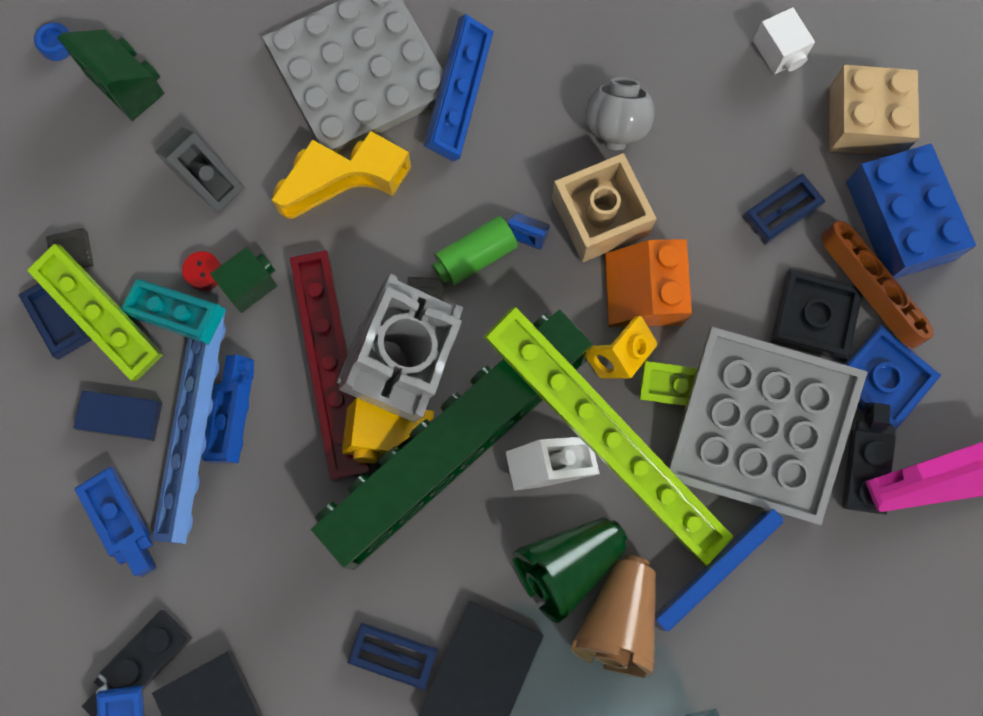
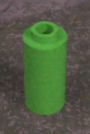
[432,216,518,286]

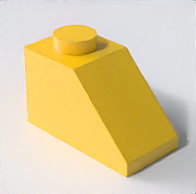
[342,398,434,463]

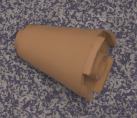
[570,555,656,678]

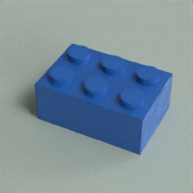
[846,143,977,279]

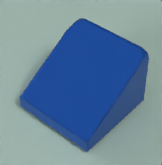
[508,213,550,250]

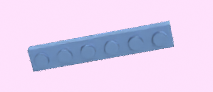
[152,312,226,544]

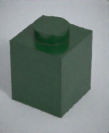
[210,247,277,313]

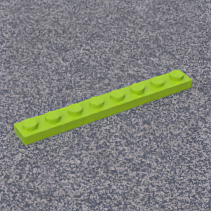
[483,307,734,566]

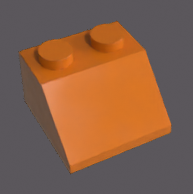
[605,239,692,327]

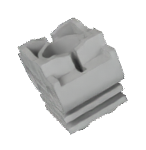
[336,274,464,422]

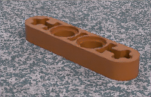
[821,220,933,349]

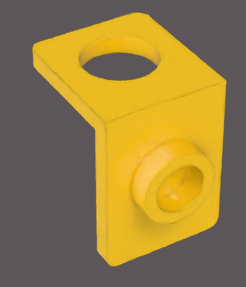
[587,316,657,379]

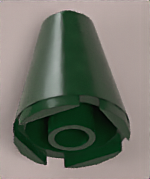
[512,517,627,623]

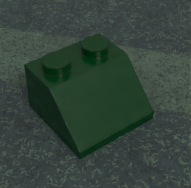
[57,29,165,121]

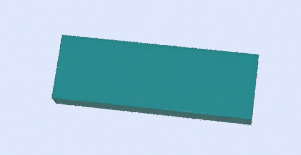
[121,278,226,345]

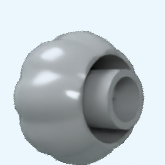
[586,77,655,150]

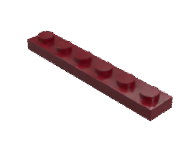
[290,250,371,481]

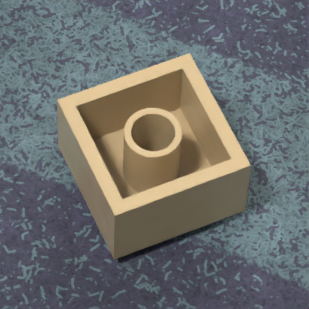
[829,65,919,156]
[552,153,657,263]

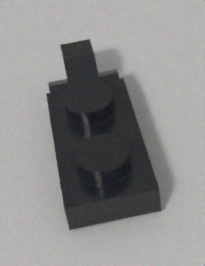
[842,402,896,515]
[81,610,192,716]

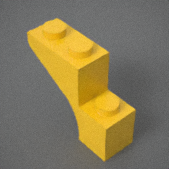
[272,131,411,219]

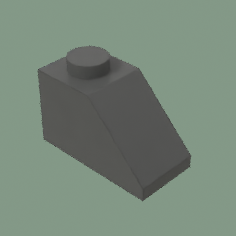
[155,127,245,213]

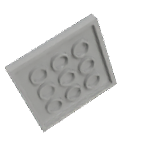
[262,0,444,154]
[668,326,868,525]

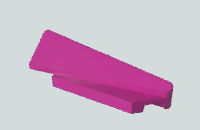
[865,441,983,512]

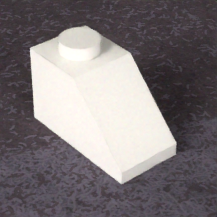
[506,437,600,491]

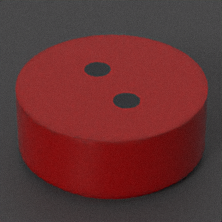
[182,251,221,291]

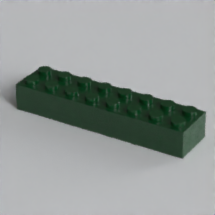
[310,309,593,570]

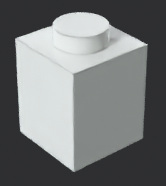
[753,7,815,75]

